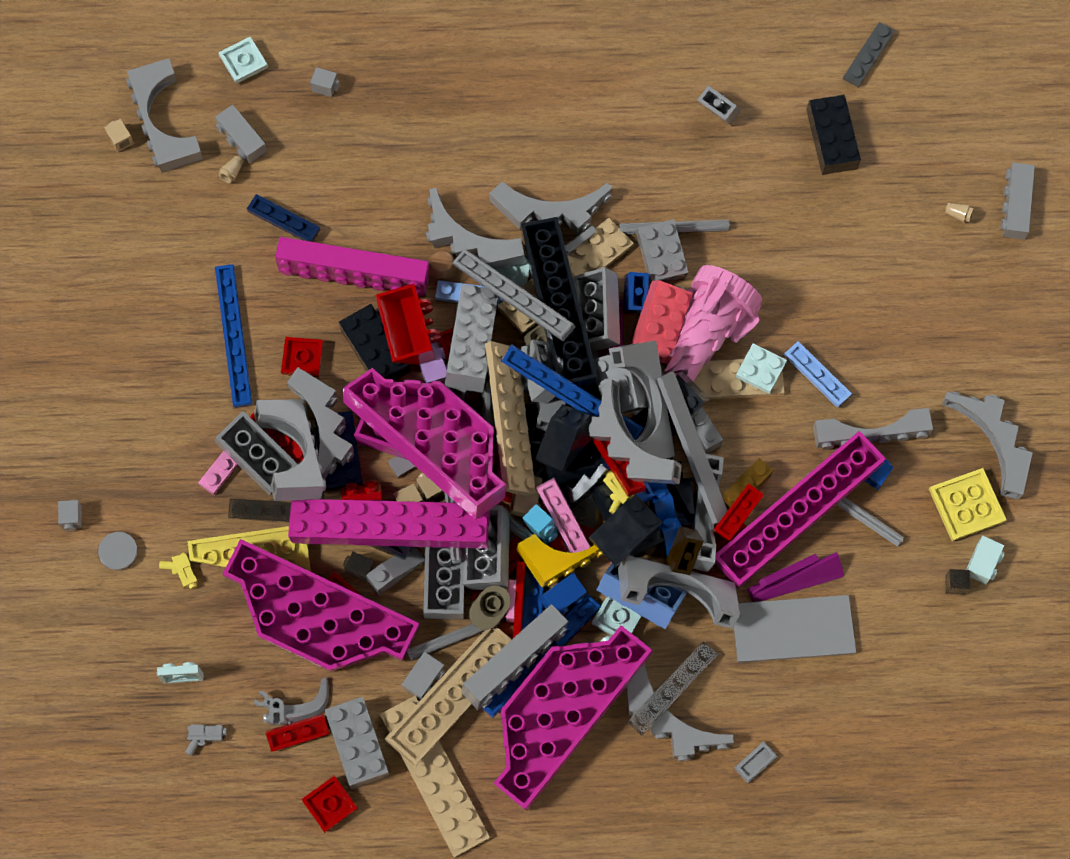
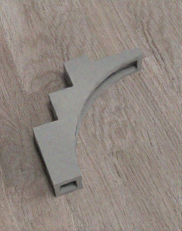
[489,182,612,235]
[426,188,527,269]
[287,368,354,482]
[589,379,682,484]
[942,392,1033,500]
[626,664,734,762]

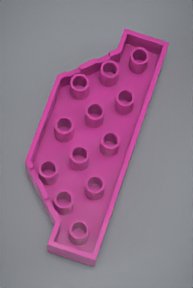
[343,368,506,520]
[222,539,420,672]
[493,625,653,811]

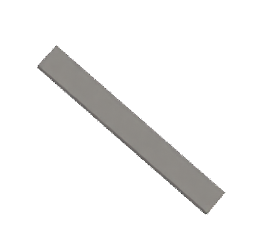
[452,249,575,341]
[656,371,727,524]

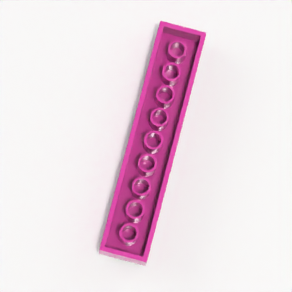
[715,430,886,589]
[288,499,490,549]

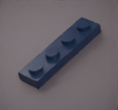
[247,194,320,242]

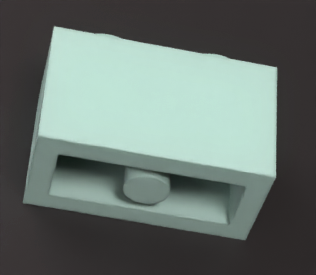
[964,536,1005,584]

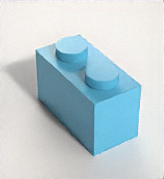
[523,504,560,545]

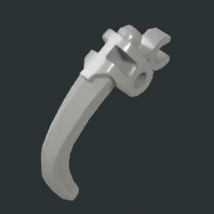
[254,677,329,726]

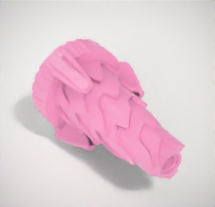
[664,265,762,382]

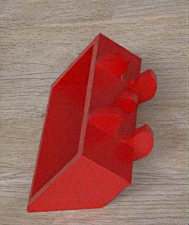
[375,283,441,364]

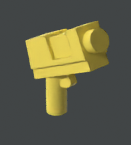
[603,470,634,514]
[159,552,198,590]

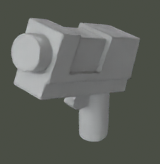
[185,725,227,756]

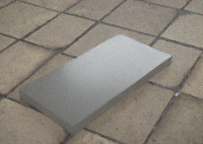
[733,595,856,663]

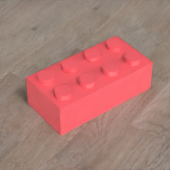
[631,280,693,365]

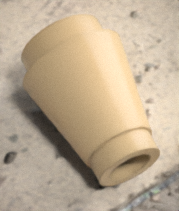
[219,156,244,183]
[945,203,974,223]

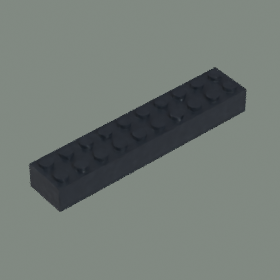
[521,217,598,391]

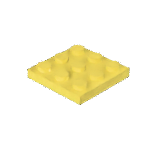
[929,468,1006,541]

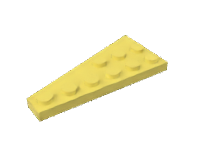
[188,526,311,572]

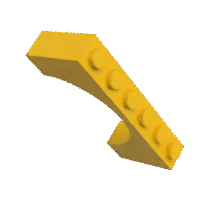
[516,517,605,588]

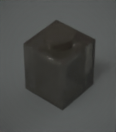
[343,551,375,583]
[945,569,970,595]

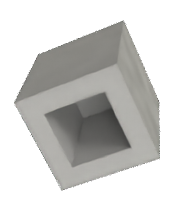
[310,67,340,97]
[58,500,82,531]

